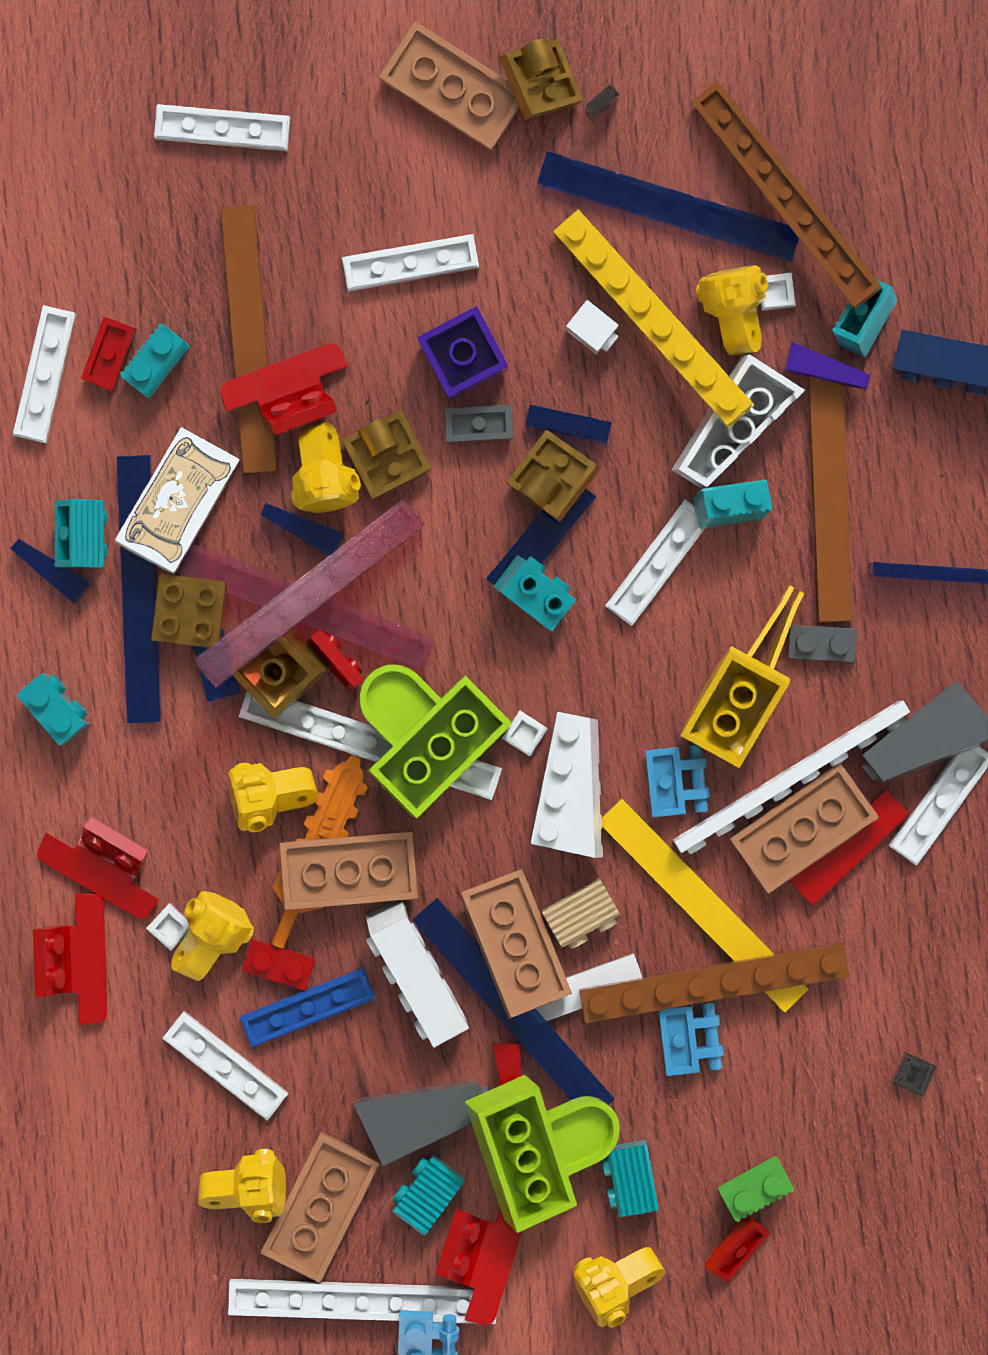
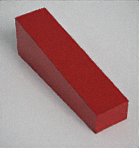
[493,1041,521,1086]

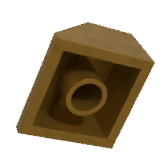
[228,620,331,719]

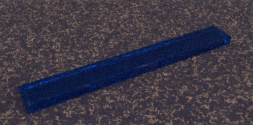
[537,151,799,262]
[117,455,162,723]
[412,897,615,1105]

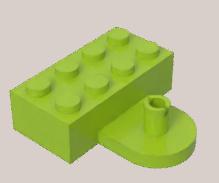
[359,665,513,819]
[464,1075,620,1233]

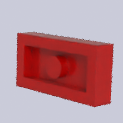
[81,316,137,392]
[307,629,364,693]
[242,938,316,991]
[704,1214,771,1283]

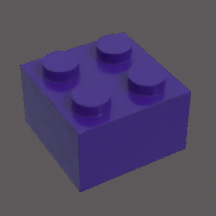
[417,306,508,401]

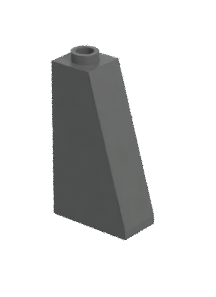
[861,680,988,785]
[354,1079,490,1166]

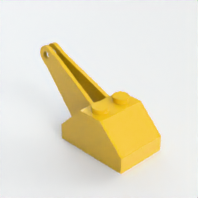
[680,585,804,768]

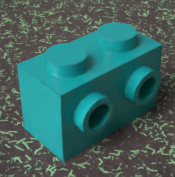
[493,555,576,631]
[16,673,91,746]

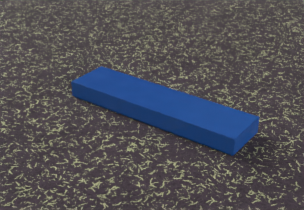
[239,967,376,1048]

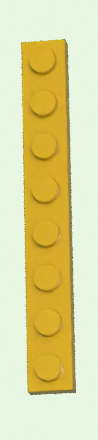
[553,209,754,428]

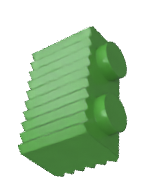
[718,1156,794,1222]

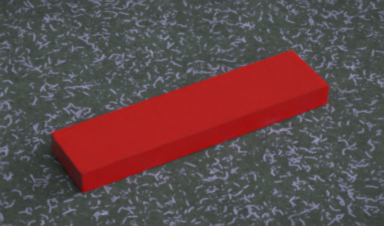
[789,789,909,906]

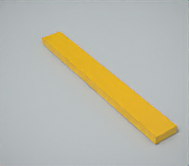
[602,798,809,1012]

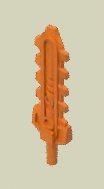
[271,754,368,949]

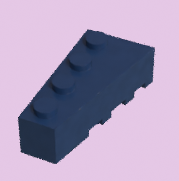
[892,329,988,397]

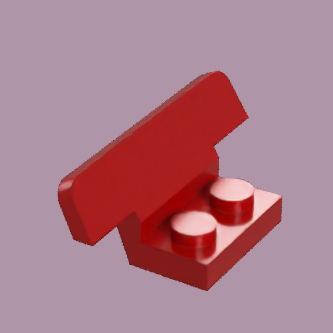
[220,343,349,435]
[37,816,159,919]
[33,893,107,1025]
[435,1208,522,1325]

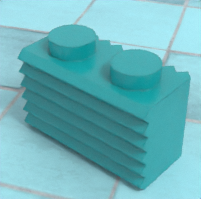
[832,279,897,357]
[120,324,190,398]
[694,480,772,530]
[54,499,108,568]
[602,1140,659,1217]
[391,1153,465,1236]

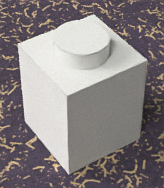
[565,300,619,355]

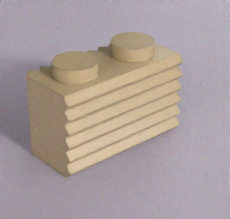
[542,878,620,949]

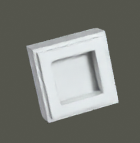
[760,273,796,311]
[502,710,548,756]
[146,903,190,951]

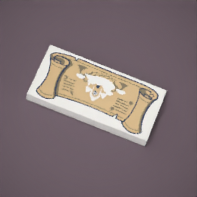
[115,427,240,575]

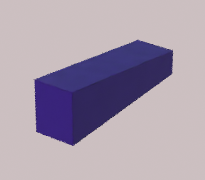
[784,342,871,390]

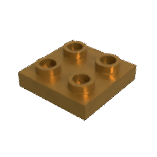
[499,38,584,120]
[342,410,432,500]
[506,430,600,522]
[151,574,228,649]

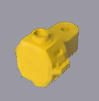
[696,265,768,356]
[291,422,361,514]
[228,763,318,832]
[171,891,254,981]
[198,1149,286,1223]
[574,1247,665,1328]

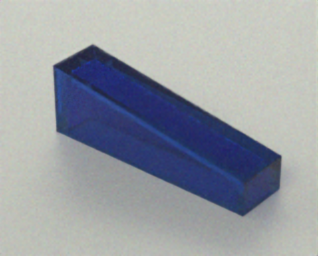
[525,404,612,445]
[261,503,344,559]
[10,539,94,604]

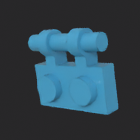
[645,745,710,817]
[658,1002,724,1076]
[398,1310,459,1355]

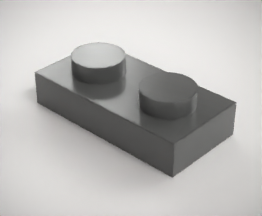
[445,405,513,443]
[787,625,857,662]

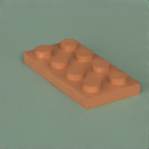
[379,21,520,152]
[730,763,879,894]
[278,832,418,910]
[459,869,572,1019]
[260,1132,380,1283]

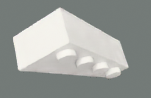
[672,354,805,488]
[531,712,603,858]
[366,900,469,1047]

